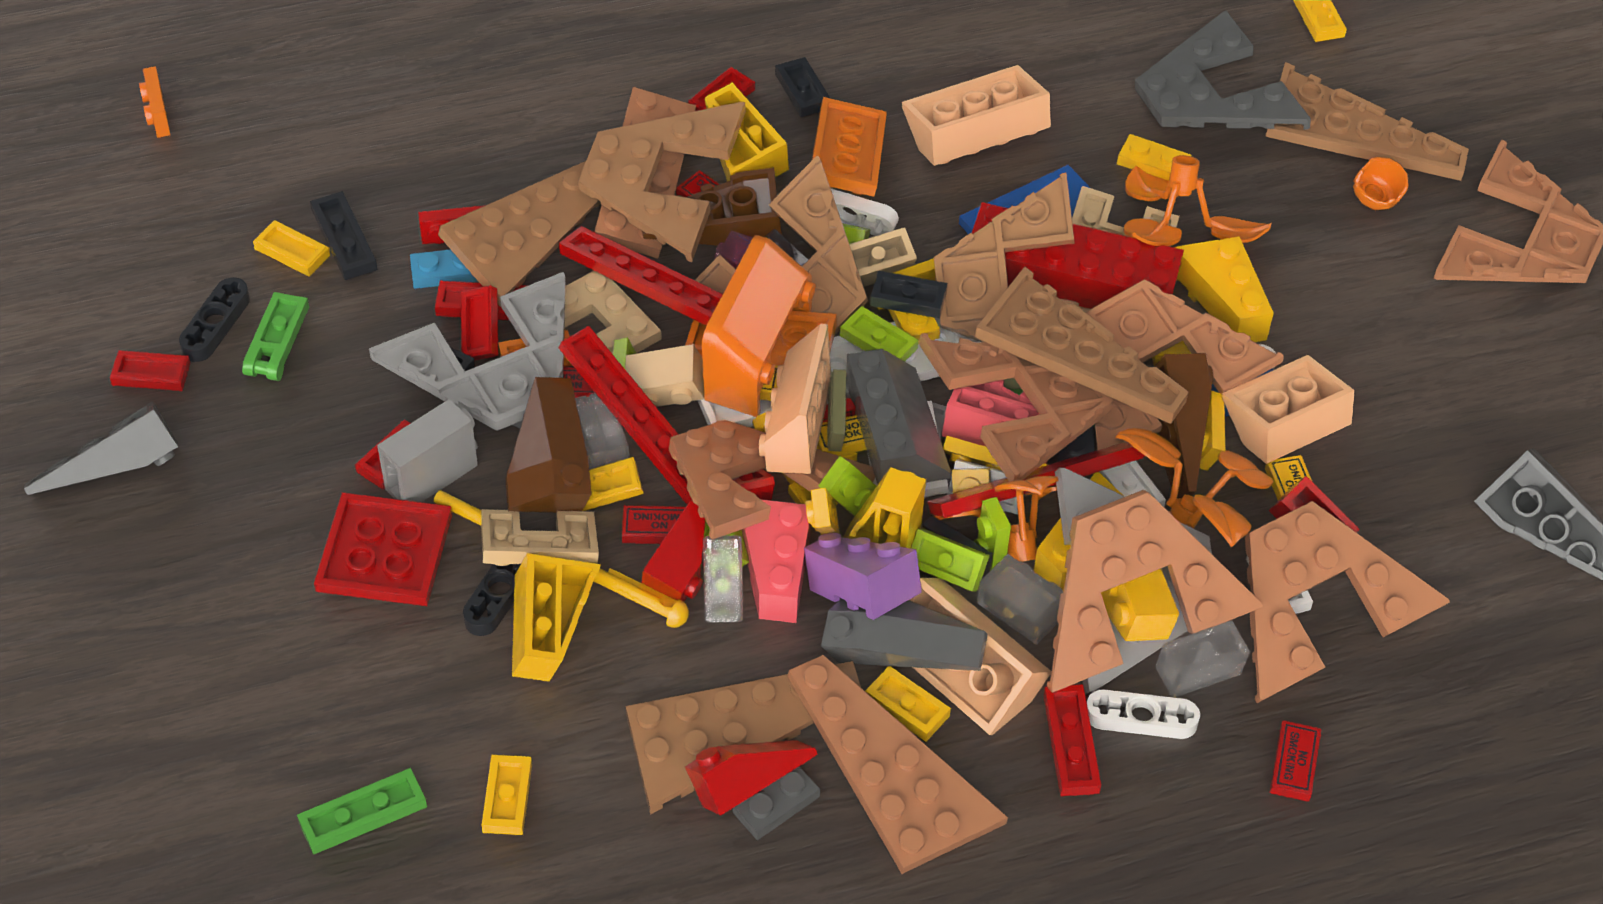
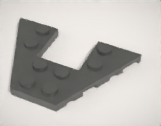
[1135,11,1311,129]

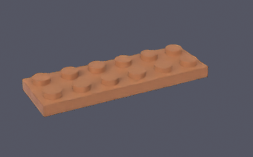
[594,87,696,259]

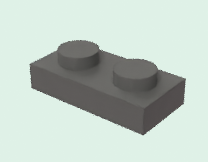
[733,766,820,841]

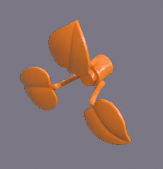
[1123,155,1272,246]
[1115,428,1274,547]
[934,476,1059,564]

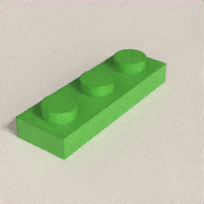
[297,768,427,855]

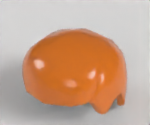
[1353,157,1409,211]

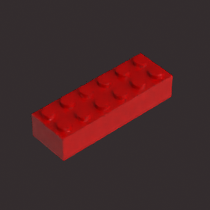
[972,202,1184,309]

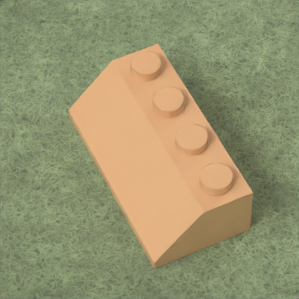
[902,65,1051,166]
[759,324,831,474]
[909,578,1052,735]

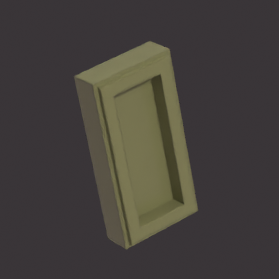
[827,369,846,452]

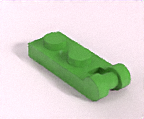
[242,292,309,381]

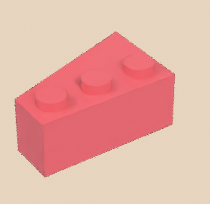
[942,380,1048,464]
[741,500,811,623]

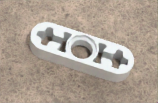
[831,188,899,236]
[1087,690,1200,739]

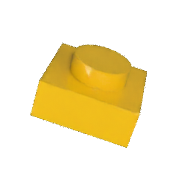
[952,468,991,493]

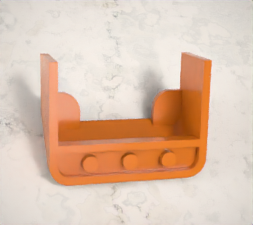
[702,235,816,417]

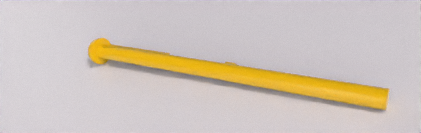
[434,490,689,628]

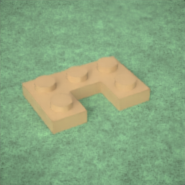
[1072,186,1179,247]
[565,271,661,354]
[481,509,599,566]

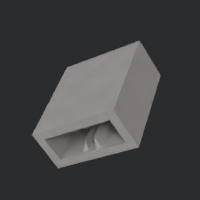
[377,399,478,503]

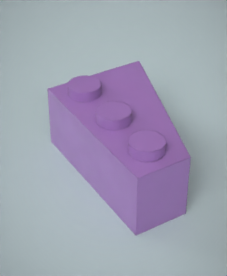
[804,533,922,620]

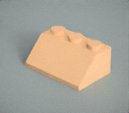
[1222,355,1354,464]

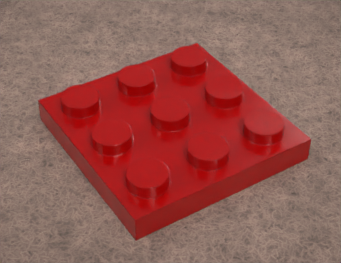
[314,492,452,606]

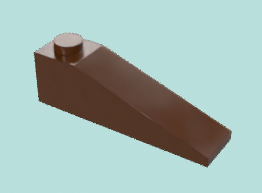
[642,167,783,248]
[1154,353,1213,498]
[505,377,591,513]

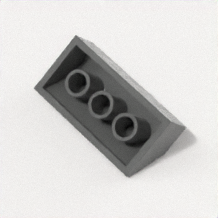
[846,349,952,484]

